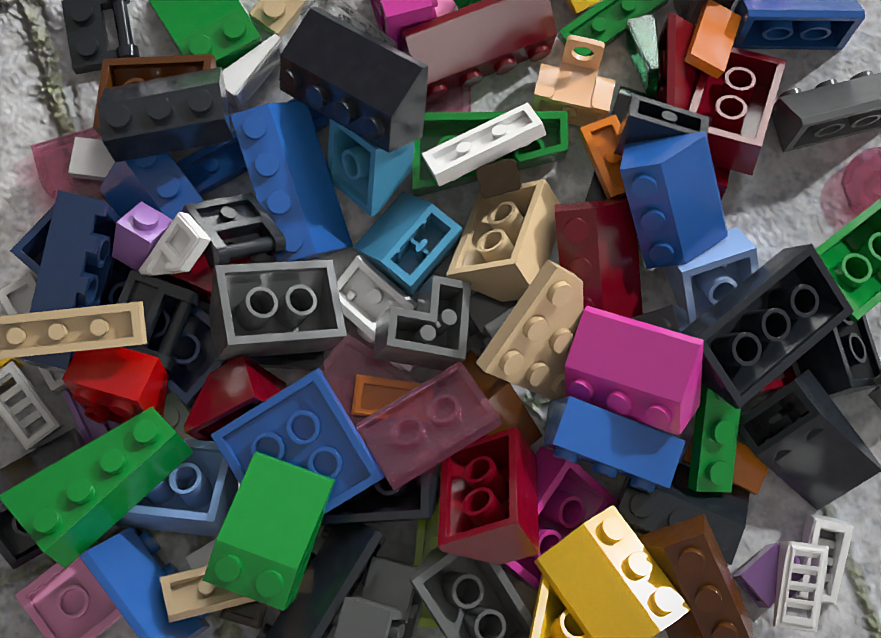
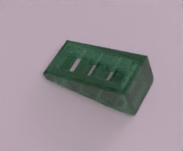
[625,14,660,97]

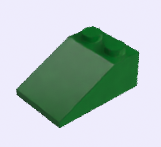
[148,0,262,71]
[816,198,881,323]
[202,451,335,611]

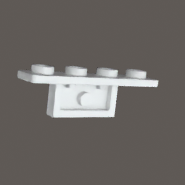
[307,255,418,372]

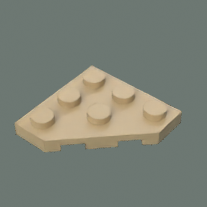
[476,260,584,400]

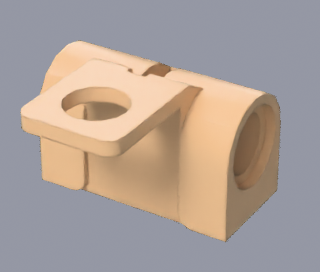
[531,35,615,127]

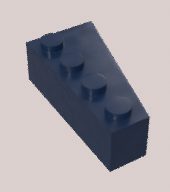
[19,190,120,374]

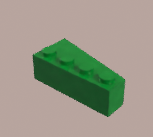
[412,111,569,197]
[0,407,194,569]

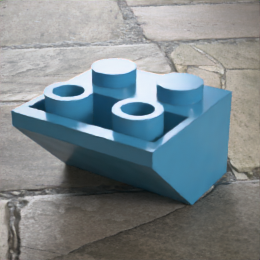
[353,191,462,298]

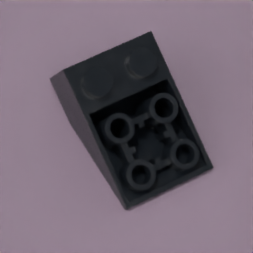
[738,369,881,511]

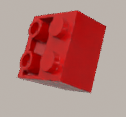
[62,347,169,425]

